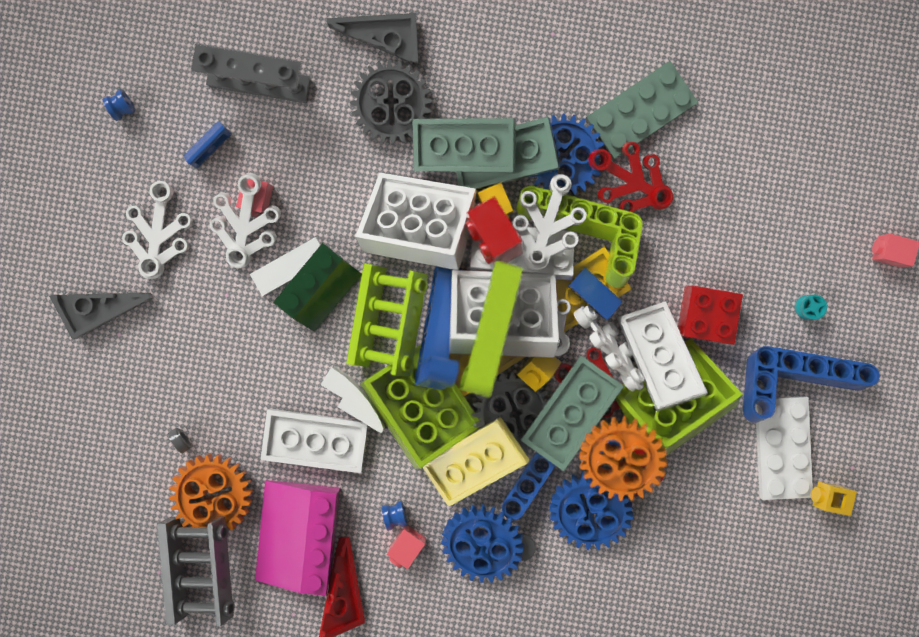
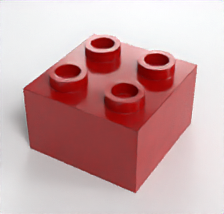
[465,196,523,265]
[678,285,743,345]

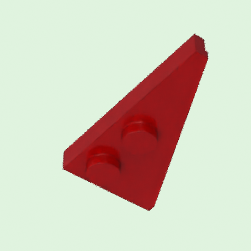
[319,536,365,637]

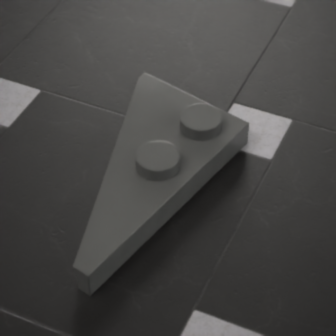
[327,13,419,65]
[49,293,154,340]

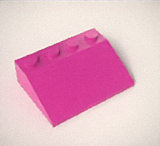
[255,480,341,596]

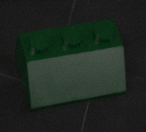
[273,242,362,332]

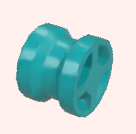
[794,294,828,320]

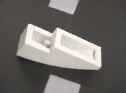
[321,366,386,433]

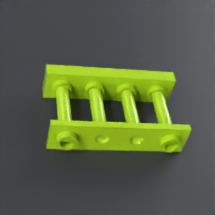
[346,263,428,376]

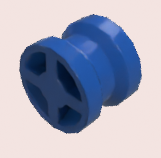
[102,89,135,121]
[382,501,408,531]

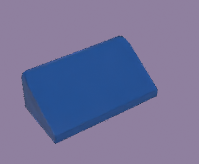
[184,121,231,169]
[568,267,622,321]

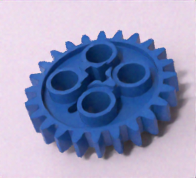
[528,113,604,196]
[549,472,633,550]
[441,504,524,583]

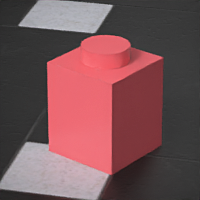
[236,179,273,218]
[872,234,919,268]
[387,525,426,569]

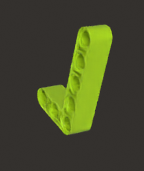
[516,186,643,288]
[459,261,523,397]

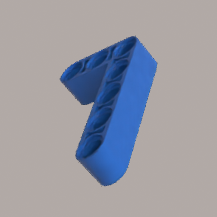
[415,266,463,390]
[743,346,880,423]
[502,440,624,520]

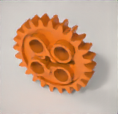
[579,416,667,501]
[169,453,253,531]

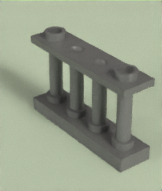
[191,44,311,104]
[157,516,235,626]

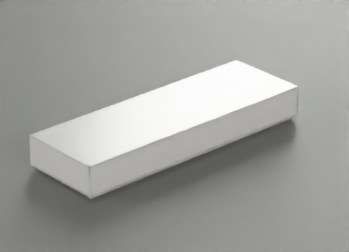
[250,237,321,296]

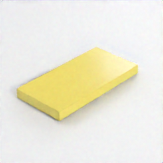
[422,417,530,507]

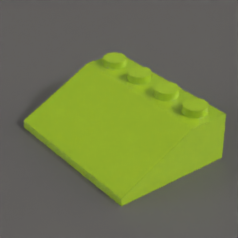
[615,338,743,458]
[360,344,479,469]

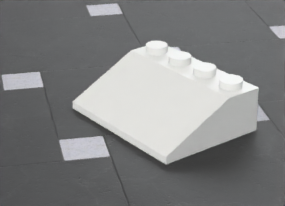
[355,173,476,270]
[449,270,559,358]

